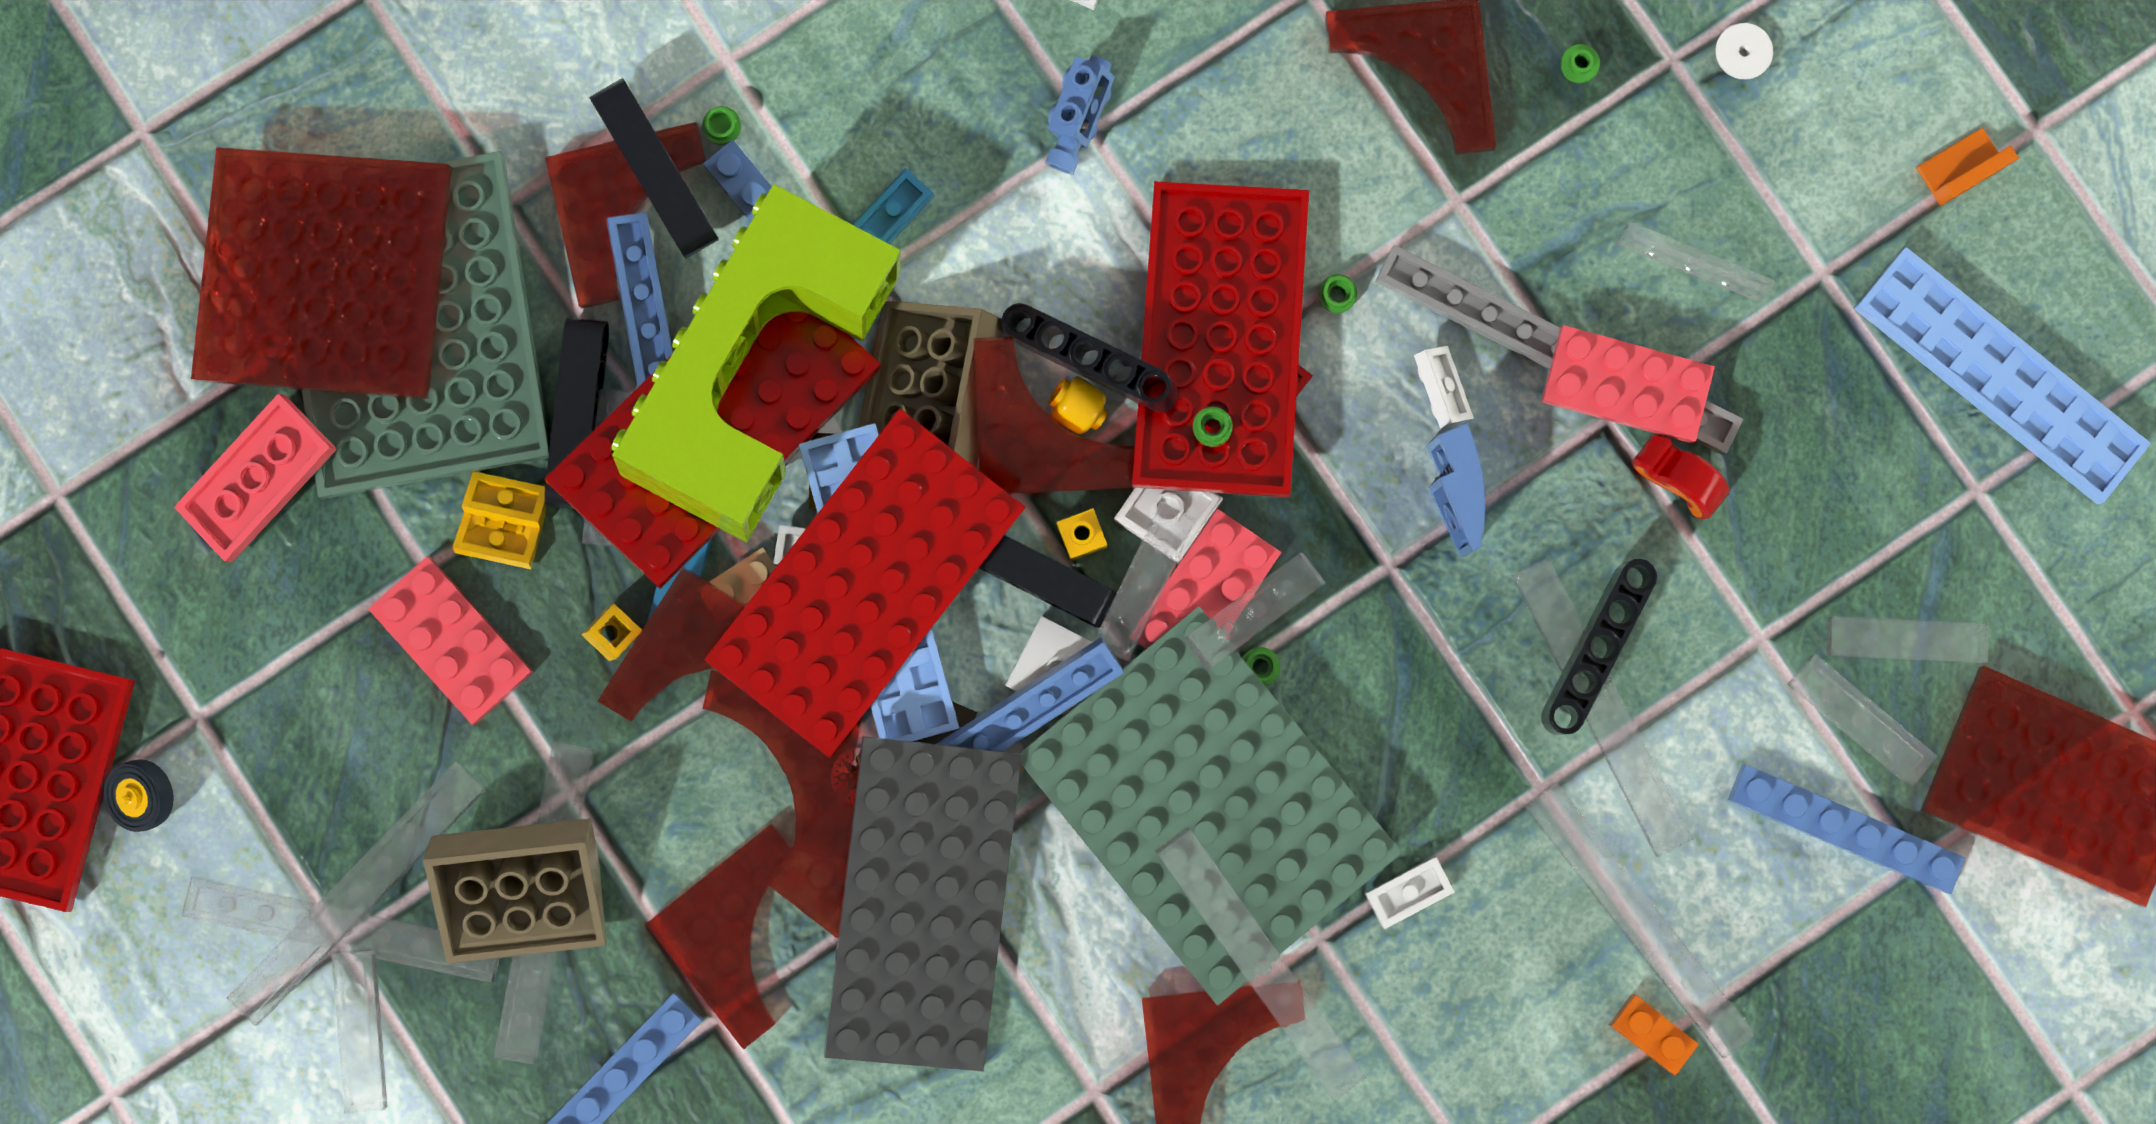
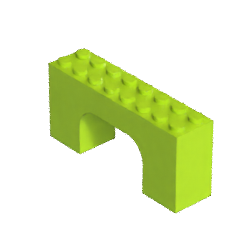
[611,184,901,543]

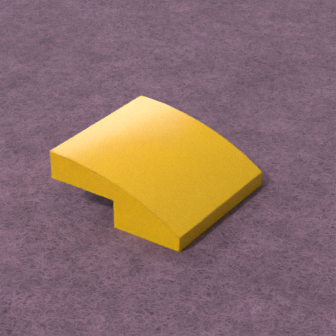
[453,471,547,569]

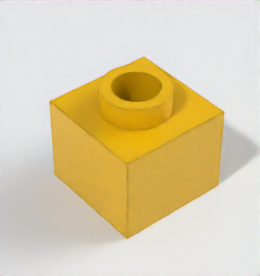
[1057,508,1107,562]
[581,603,643,661]

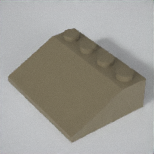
[858,301,1003,468]
[423,818,607,964]

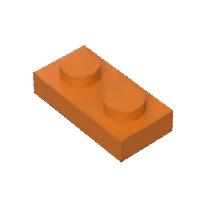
[1609,993,1699,1076]

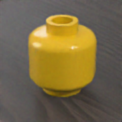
[1048,376,1108,435]

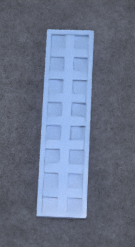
[1853,247,2151,505]
[799,423,959,741]

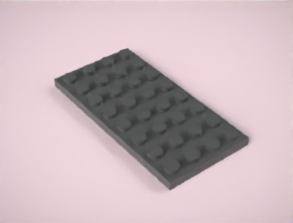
[824,736,1022,1072]

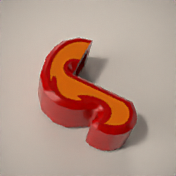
[1632,435,1730,520]

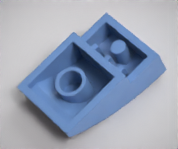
[1426,423,1486,558]

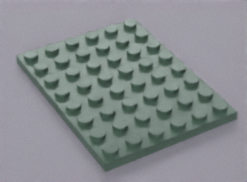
[272,151,550,499]
[1019,606,1402,1006]

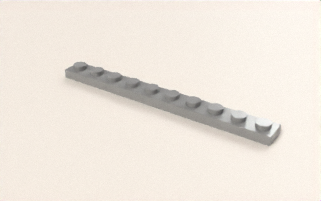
[1375,245,1743,455]

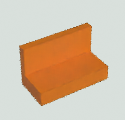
[1916,127,2019,207]

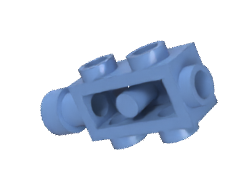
[1045,56,1115,175]

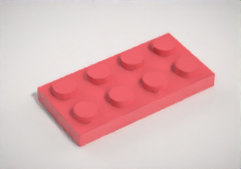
[1541,325,1715,443]
[174,394,337,562]
[1129,509,1282,650]
[368,556,534,725]

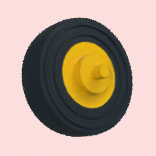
[104,759,174,832]

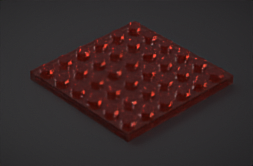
[191,147,452,399]

